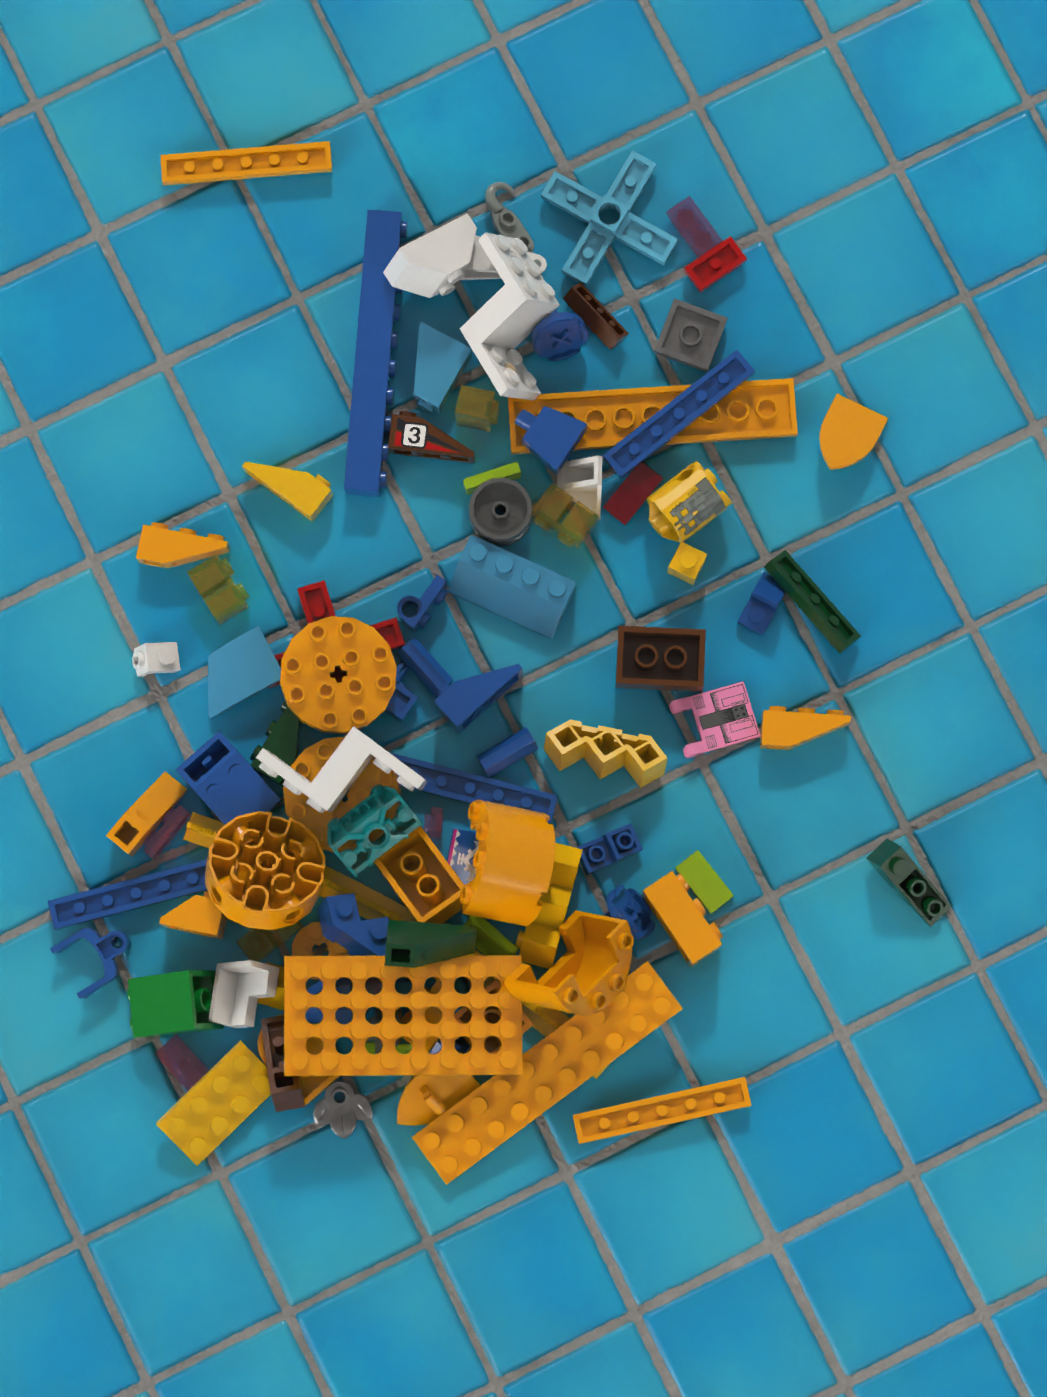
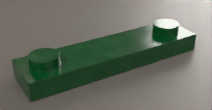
[764,550,861,653]

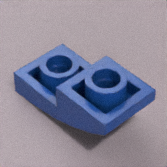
[576,823,643,876]

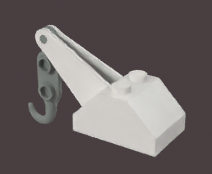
[383,182,547,298]

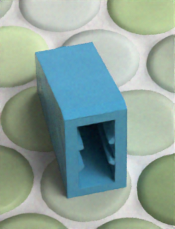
[413,322,473,414]

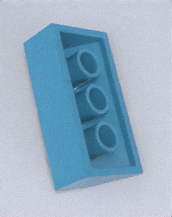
[448,535,576,639]

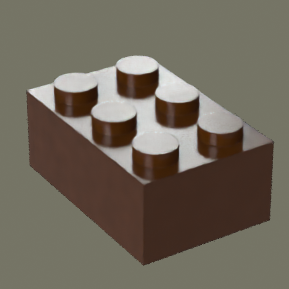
[615,626,706,692]

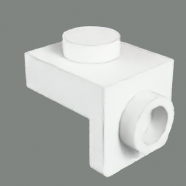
[132,642,180,677]

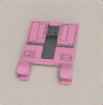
[669,681,761,758]

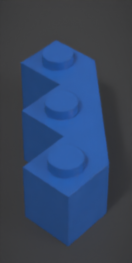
[317,893,409,983]

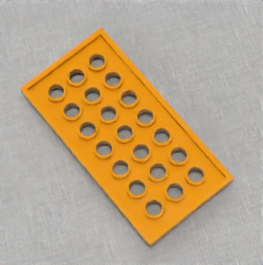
[284,955,523,1076]

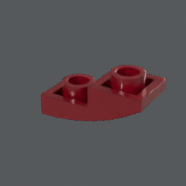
[603,462,663,525]

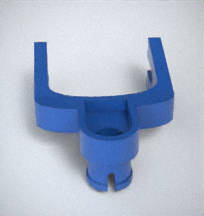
[50,928,131,999]

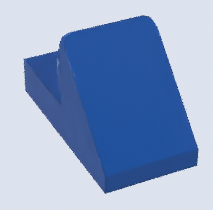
[737,572,786,636]

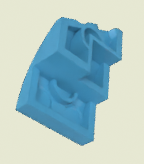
[208,626,281,720]

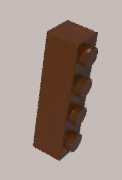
[562,282,629,350]

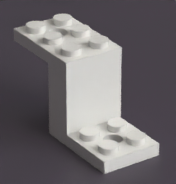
[460,232,560,401]
[256,726,428,813]

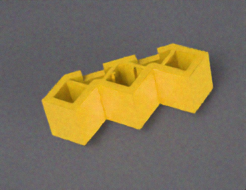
[544,719,668,788]
[515,843,583,969]

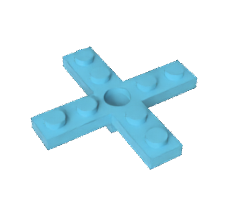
[541,150,678,286]

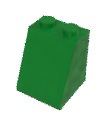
[127,970,224,1038]

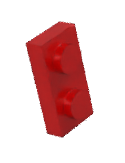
[684,236,747,293]

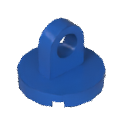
[531,309,588,362]
[602,885,655,940]

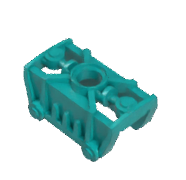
[327,784,423,878]

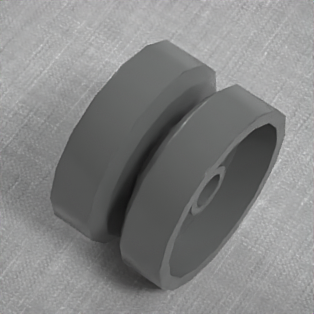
[469,477,532,547]

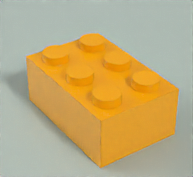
[374,826,465,924]
[642,871,723,968]

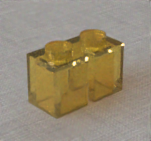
[455,385,500,432]
[532,483,599,549]
[187,554,249,625]

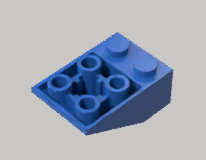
[175,731,282,825]

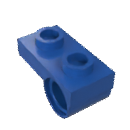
[397,575,448,632]

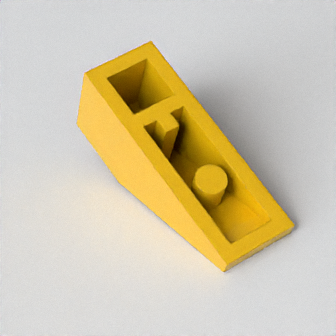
[242,461,333,522]

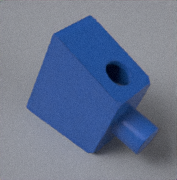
[514,406,587,475]

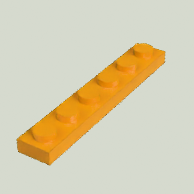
[160,141,333,186]
[572,1077,752,1144]

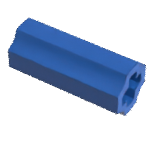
[397,638,454,697]
[476,727,538,778]

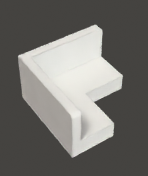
[209,960,279,1028]

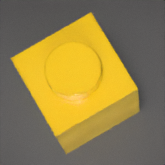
[667,541,707,585]

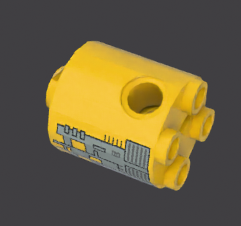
[647,461,732,543]

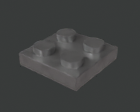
[654,298,728,372]

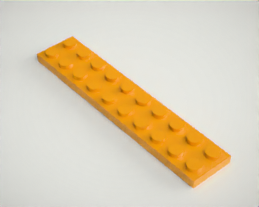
[508,378,798,455]
[412,961,683,1185]

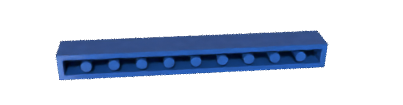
[344,210,408,497]

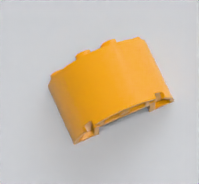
[460,799,555,927]
[504,910,634,1016]

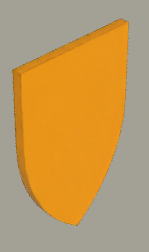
[819,394,888,470]
[397,1075,481,1126]

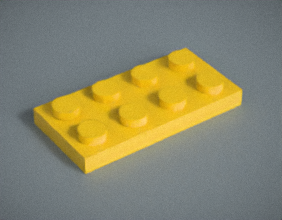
[156,1040,271,1166]

